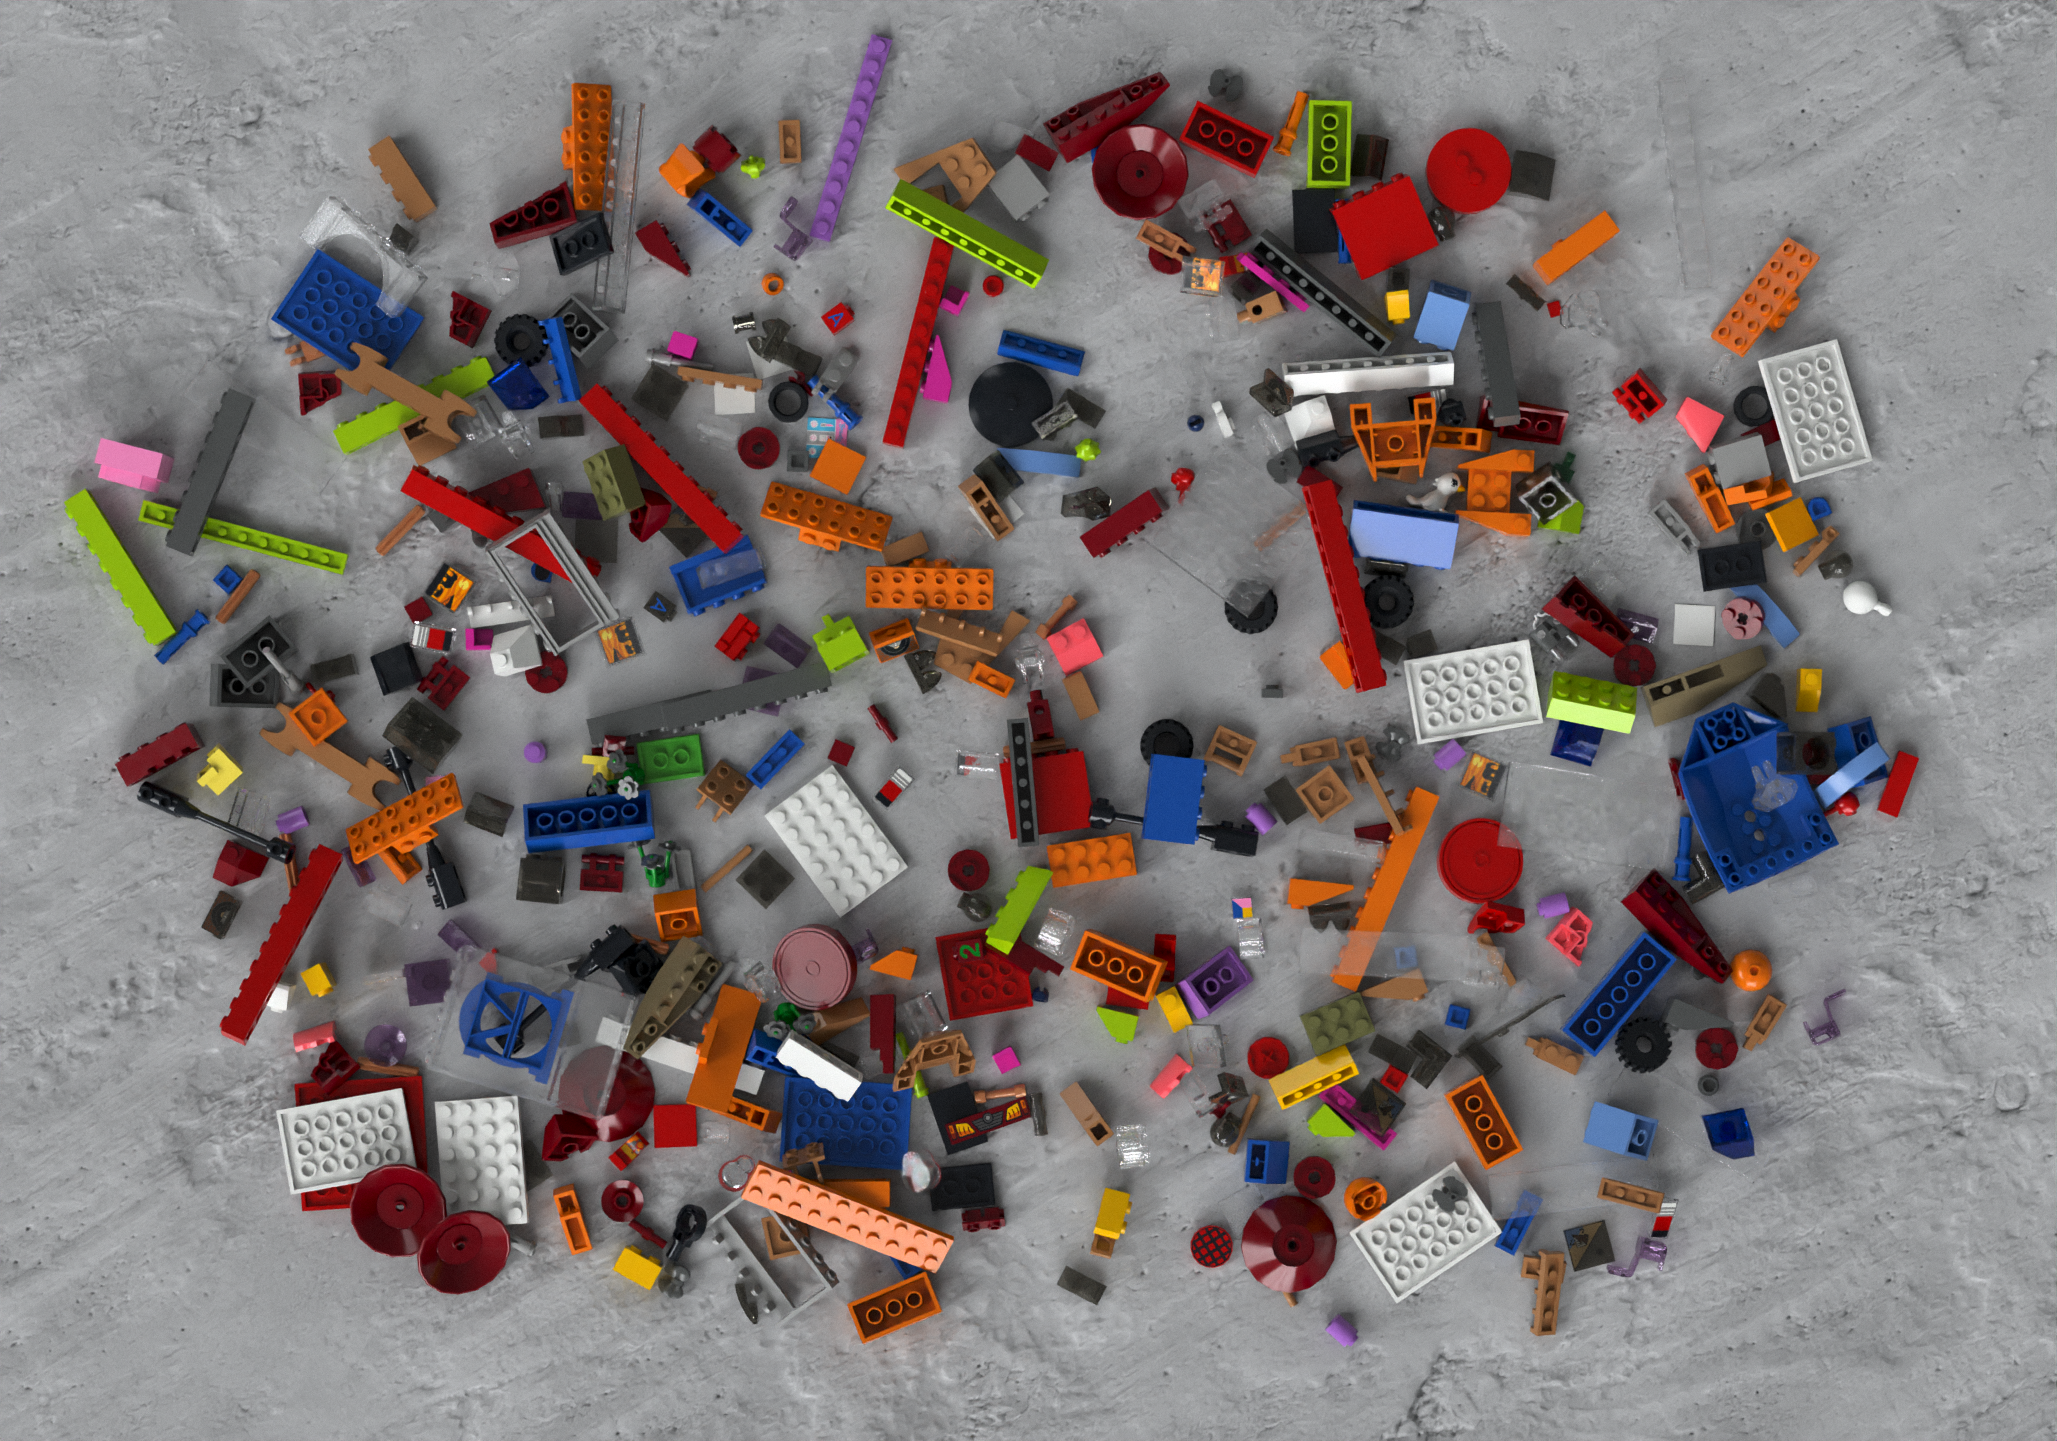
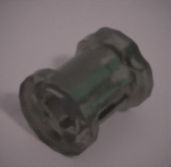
[732,312,756,334]

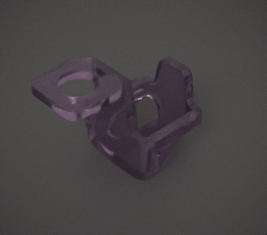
[773,196,814,261]
[836,928,879,965]
[1803,989,1847,1046]
[1606,1236,1667,1277]

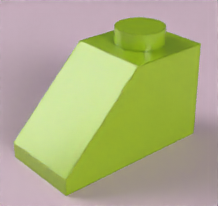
[1096,1006,1139,1044]
[1307,1103,1356,1137]

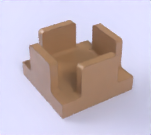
[1295,765,1354,824]
[761,1216,811,1260]

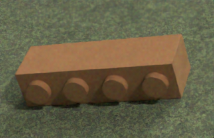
[368,136,438,223]

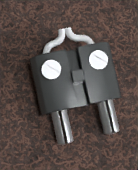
[1530,612,1580,661]

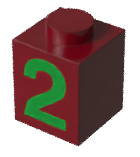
[952,938,984,963]

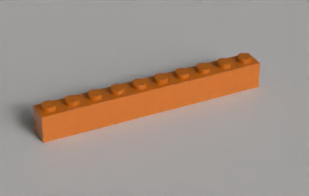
[1330,787,1440,992]

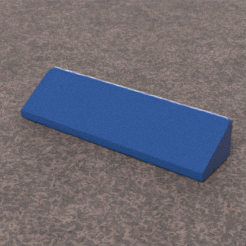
[997,330,1085,376]

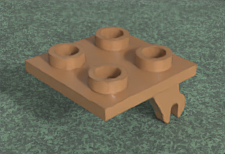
[695,759,754,823]
[782,1142,825,1185]

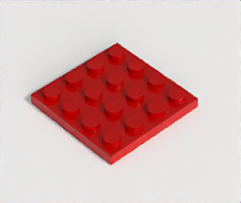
[935,928,1033,1021]

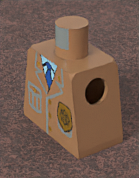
[1236,291,1287,325]

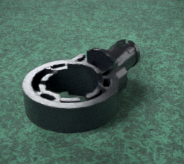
[666,1204,707,1262]

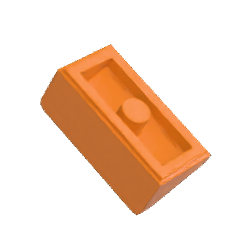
[378,846,422,885]

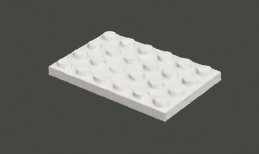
[1758,339,1873,483]
[1403,639,1543,745]
[765,765,908,918]
[276,1088,417,1195]
[435,1095,529,1225]
[1349,1161,1502,1303]

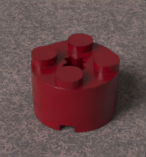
[692,124,742,173]

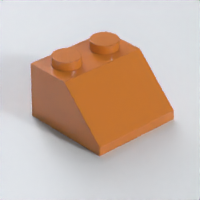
[653,889,703,942]
[870,946,919,980]

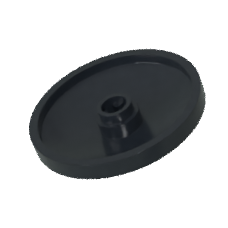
[968,362,1053,447]

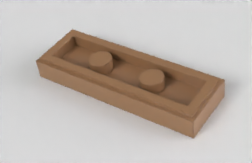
[1597,1177,1665,1214]

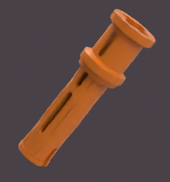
[1273,91,1310,156]

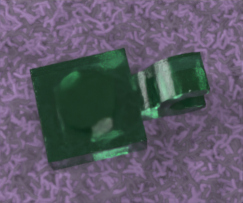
[1546,452,1576,491]

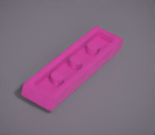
[1236,252,1309,312]
[1318,1084,1397,1151]

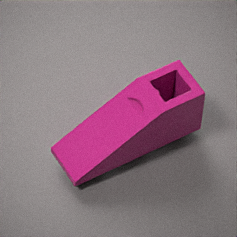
[920,335,952,404]

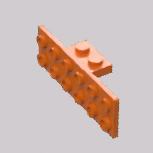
[561,83,614,212]
[1711,237,1820,357]
[760,481,893,552]
[866,558,994,610]
[346,773,464,864]
[686,984,763,1114]

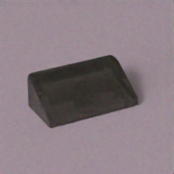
[1364,558,1408,579]

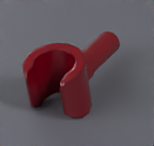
[788,371,813,397]
[1209,1100,1231,1121]

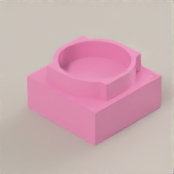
[94,438,174,493]

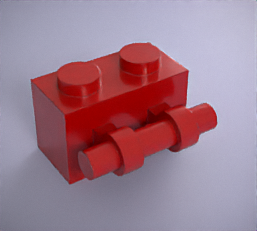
[1612,368,1668,424]

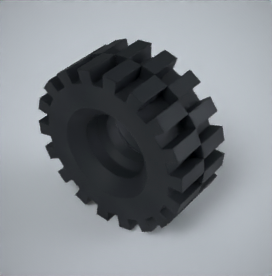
[494,314,549,368]
[1364,575,1414,629]
[1615,1017,1672,1074]

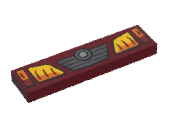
[945,1097,1032,1145]

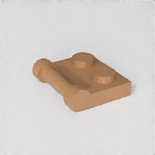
[1203,725,1257,777]

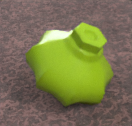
[740,155,765,179]
[1075,438,1101,462]

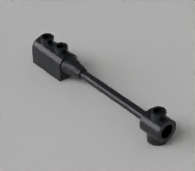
[1295,398,1466,468]
[383,743,467,910]
[137,781,296,864]
[1088,798,1259,857]
[494,924,638,1055]

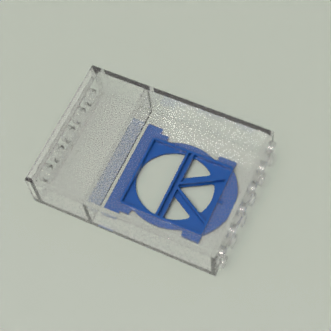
[425,944,640,1120]

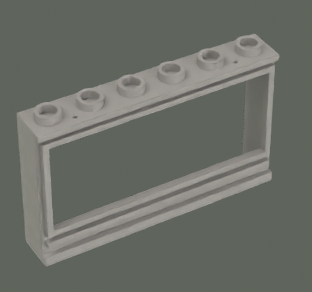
[484,507,620,656]
[706,1196,840,1328]

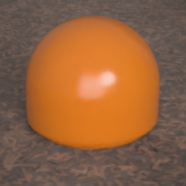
[761,273,784,295]

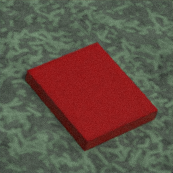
[1547,300,1563,318]

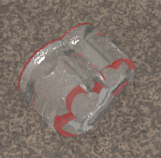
[1237,918,1264,960]
[902,1149,941,1192]
[718,1153,757,1192]

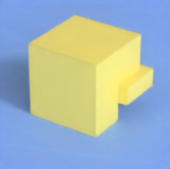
[197,743,243,796]

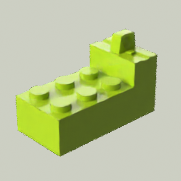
[812,614,870,673]

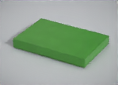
[636,734,706,785]

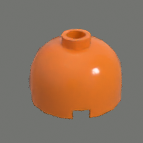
[1730,949,1772,992]
[1344,1177,1387,1221]

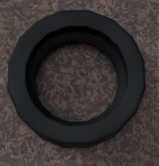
[768,382,809,423]
[1733,386,1774,427]

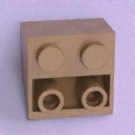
[398,415,457,466]

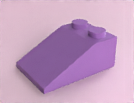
[1174,945,1253,1020]

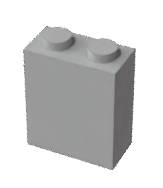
[987,155,1050,223]
[1707,432,1772,489]

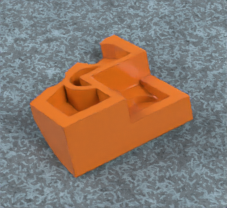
[1723,471,1774,505]

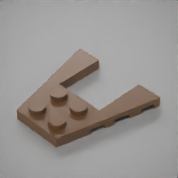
[894,138,998,213]
[934,609,1030,684]

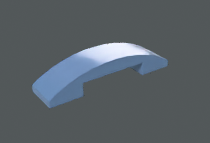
[995,448,1081,478]
[1730,584,1800,648]
[1813,742,1891,809]

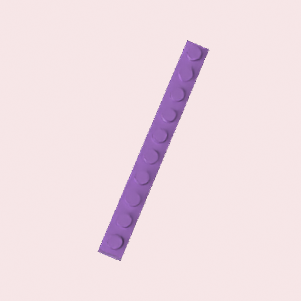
[809,34,892,242]

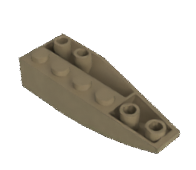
[1640,645,1767,727]
[623,936,723,1059]

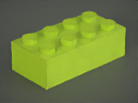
[1306,100,1352,189]
[1546,671,1637,734]

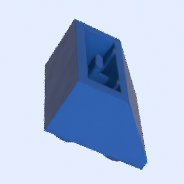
[1244,1138,1290,1184]

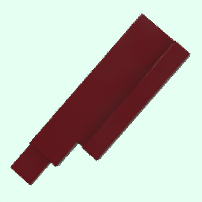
[983,938,1064,977]
[870,994,896,1074]

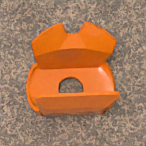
[659,143,715,199]

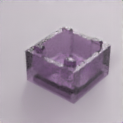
[404,958,455,1007]

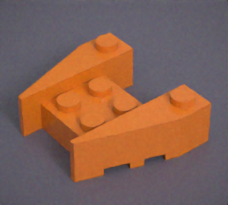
[1350,397,1437,482]
[1454,449,1535,537]

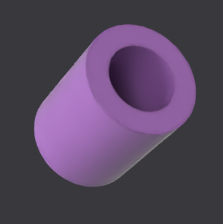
[1433,739,1466,771]
[524,742,548,763]
[1245,802,1278,835]
[276,806,310,834]
[1536,892,1570,919]
[1325,1314,1358,1347]

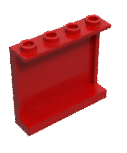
[1329,172,1439,280]
[999,748,1091,839]

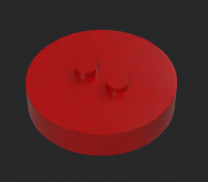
[1425,128,1511,215]
[1437,818,1523,904]

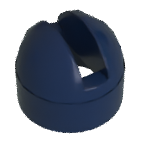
[1187,415,1204,432]
[1032,986,1049,1003]

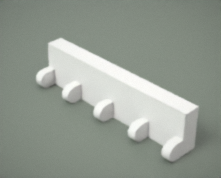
[467,595,556,629]

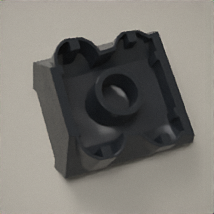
[370,642,423,696]
[609,939,663,999]

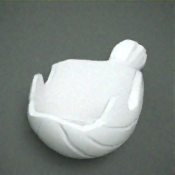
[1843,581,1892,616]

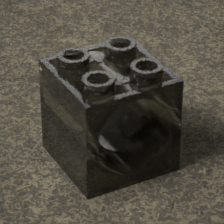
[1776,732,1836,775]
[516,854,567,904]

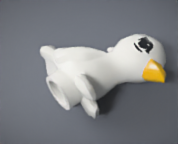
[1406,472,1465,513]

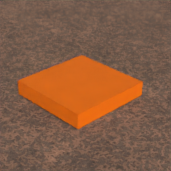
[810,438,866,495]
[288,688,348,747]

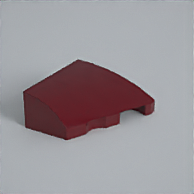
[449,291,492,348]
[298,370,342,416]
[310,1040,361,1096]

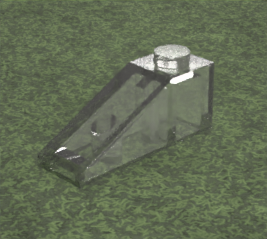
[696,547,767,589]

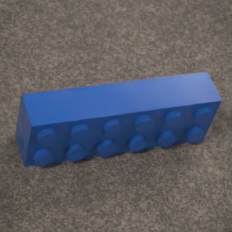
[523,790,655,854]
[1560,931,1677,1057]

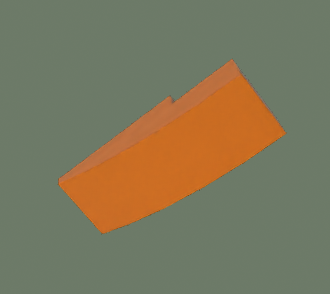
[1684,464,1735,534]
[553,1183,593,1255]

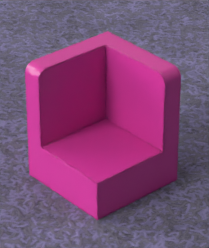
[939,285,970,317]
[667,331,699,360]
[465,629,493,651]
[992,1045,1021,1074]

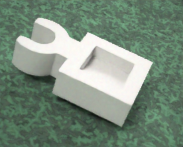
[1211,401,1235,438]

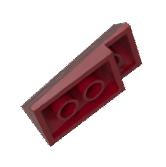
[1476,394,1569,445]

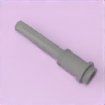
[645,348,714,372]
[262,647,305,695]
[689,960,737,1021]
[510,1234,537,1256]

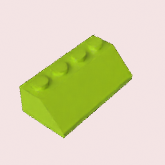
[985,866,1053,955]

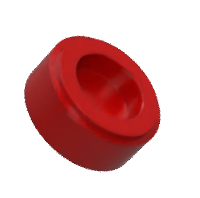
[983,275,1004,297]

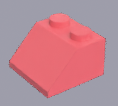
[1046,618,1103,676]

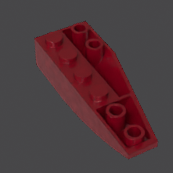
[1043,72,1170,163]
[1621,868,1733,984]

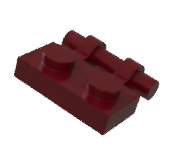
[1200,199,1252,254]
[417,656,471,711]
[580,853,625,893]

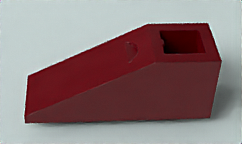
[635,220,691,278]

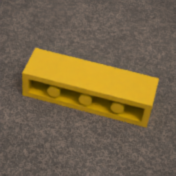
[1268,1044,1359,1110]

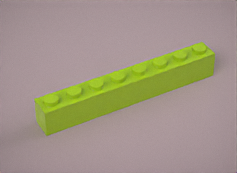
[885,179,1049,289]
[333,356,499,455]
[64,489,179,646]

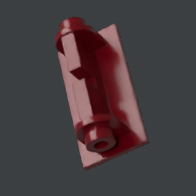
[961,1207,1005,1233]

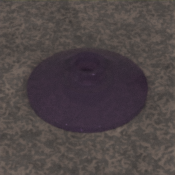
[364,1024,407,1067]

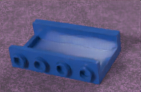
[669,535,768,617]
[1141,754,1207,845]

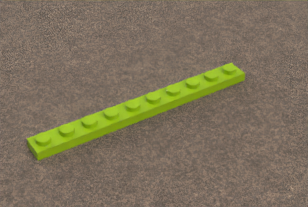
[138,500,349,575]

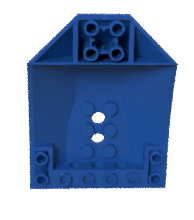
[1678,702,1839,894]

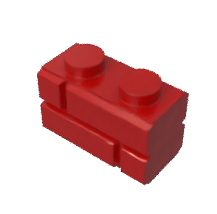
[714,612,761,662]

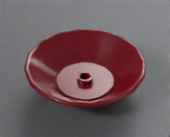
[1092,124,1189,220]
[558,1045,655,1142]
[350,1164,447,1258]
[1241,1195,1337,1293]
[417,1210,511,1295]

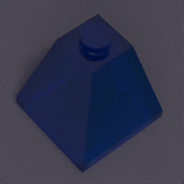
[487,357,550,411]
[1550,720,1604,767]
[1702,1108,1755,1160]

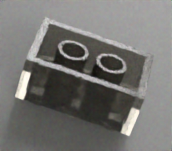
[382,697,463,774]

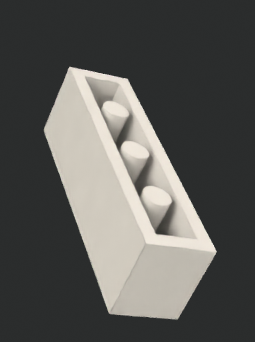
[776,1030,864,1102]

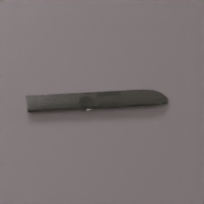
[1454,994,1566,1058]

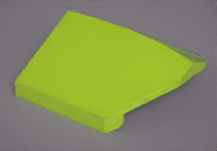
[1537,491,1584,535]

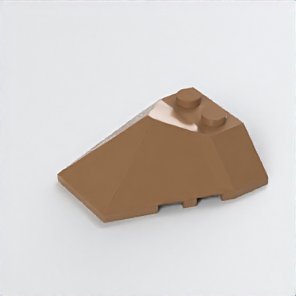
[892,1030,976,1092]

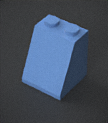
[1413,279,1471,351]
[1583,1101,1659,1161]

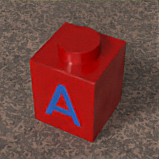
[821,302,855,336]

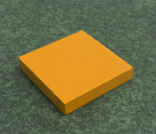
[1765,497,1819,552]

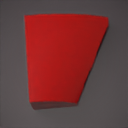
[1467,901,1525,934]

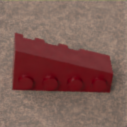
[489,181,578,249]
[467,468,547,514]
[1080,487,1169,558]
[1542,575,1635,658]
[115,722,205,787]

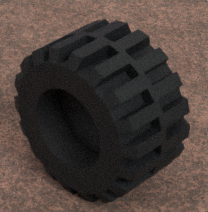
[1224,580,1278,634]
[1140,719,1194,766]

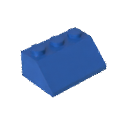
[1827,716,1888,788]

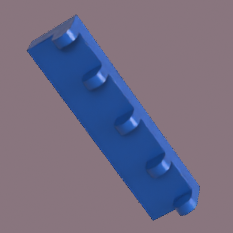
[538,317,582,404]

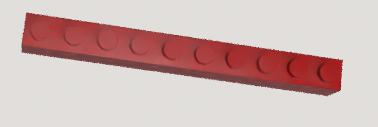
[882,237,955,449]
[579,384,743,554]
[400,465,602,583]
[1302,479,1387,693]
[219,844,343,1046]

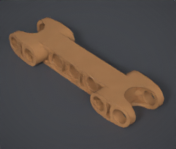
[334,342,477,444]
[259,702,402,811]

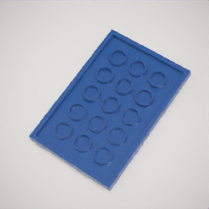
[271,249,425,371]
[779,1076,912,1170]

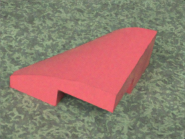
[1675,397,1725,453]
[1545,906,1593,967]
[293,1021,337,1052]
[1149,1054,1193,1099]

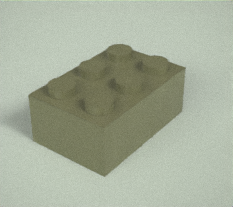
[582,444,646,521]
[1299,991,1375,1056]

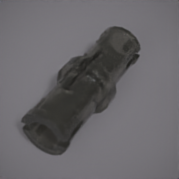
[1506,274,1546,312]
[1029,1092,1048,1136]

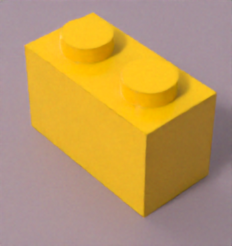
[300,962,337,997]
[1093,1188,1132,1240]
[613,1245,663,1290]

